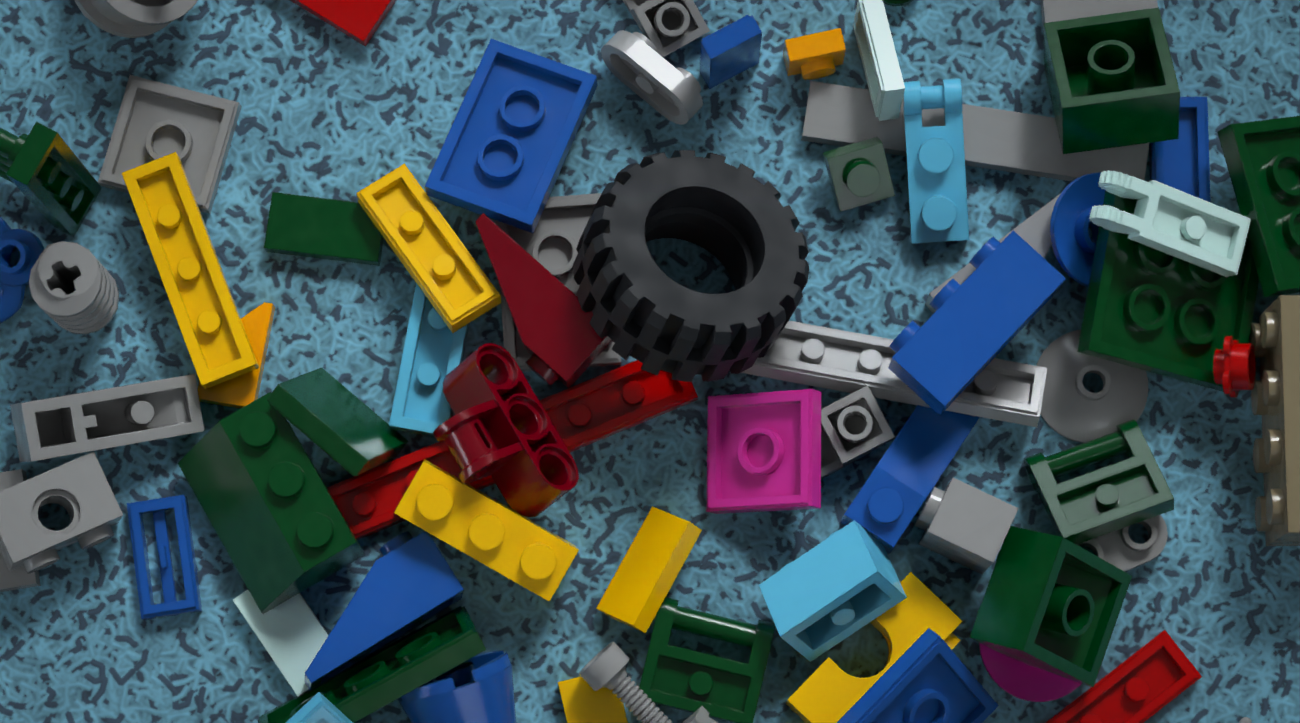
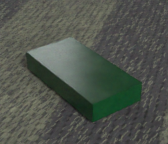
[264,192,384,266]

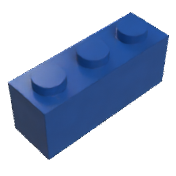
[888,230,1066,415]

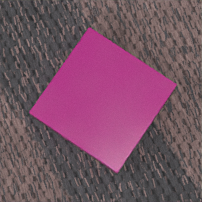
[706,389,822,514]

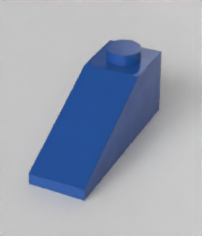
[840,405,980,554]
[304,531,464,692]

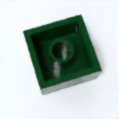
[1044,7,1180,154]

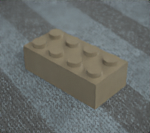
[1249,295,1300,546]

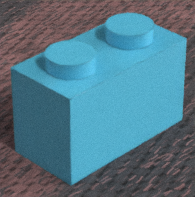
[759,520,907,662]

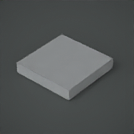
[98,75,242,214]

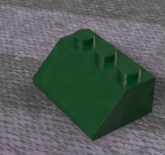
[178,392,365,614]

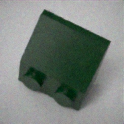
[970,526,1132,687]

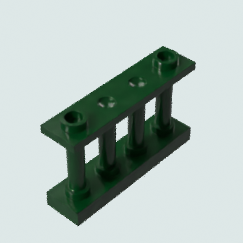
[0,122,102,237]

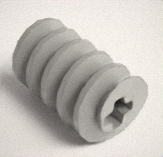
[29,241,119,335]

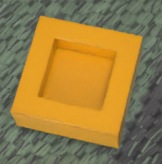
[783,28,846,80]

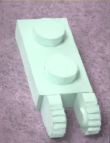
[1089,170,1251,277]

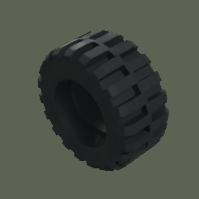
[573,150,809,382]

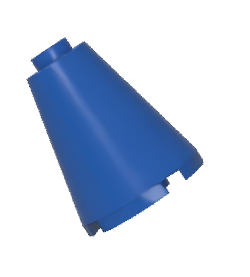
[398,650,516,723]

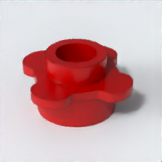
[1213,336,1256,397]

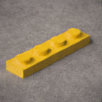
[122,152,259,389]

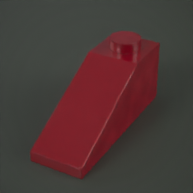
[475,213,612,388]

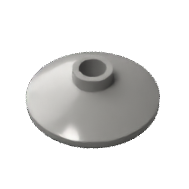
[1036,330,1148,443]

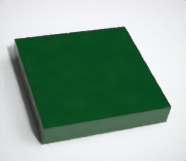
[267,367,408,476]

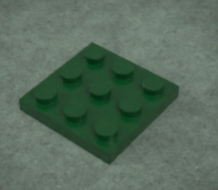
[1077,191,1259,392]

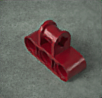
[433,343,579,517]

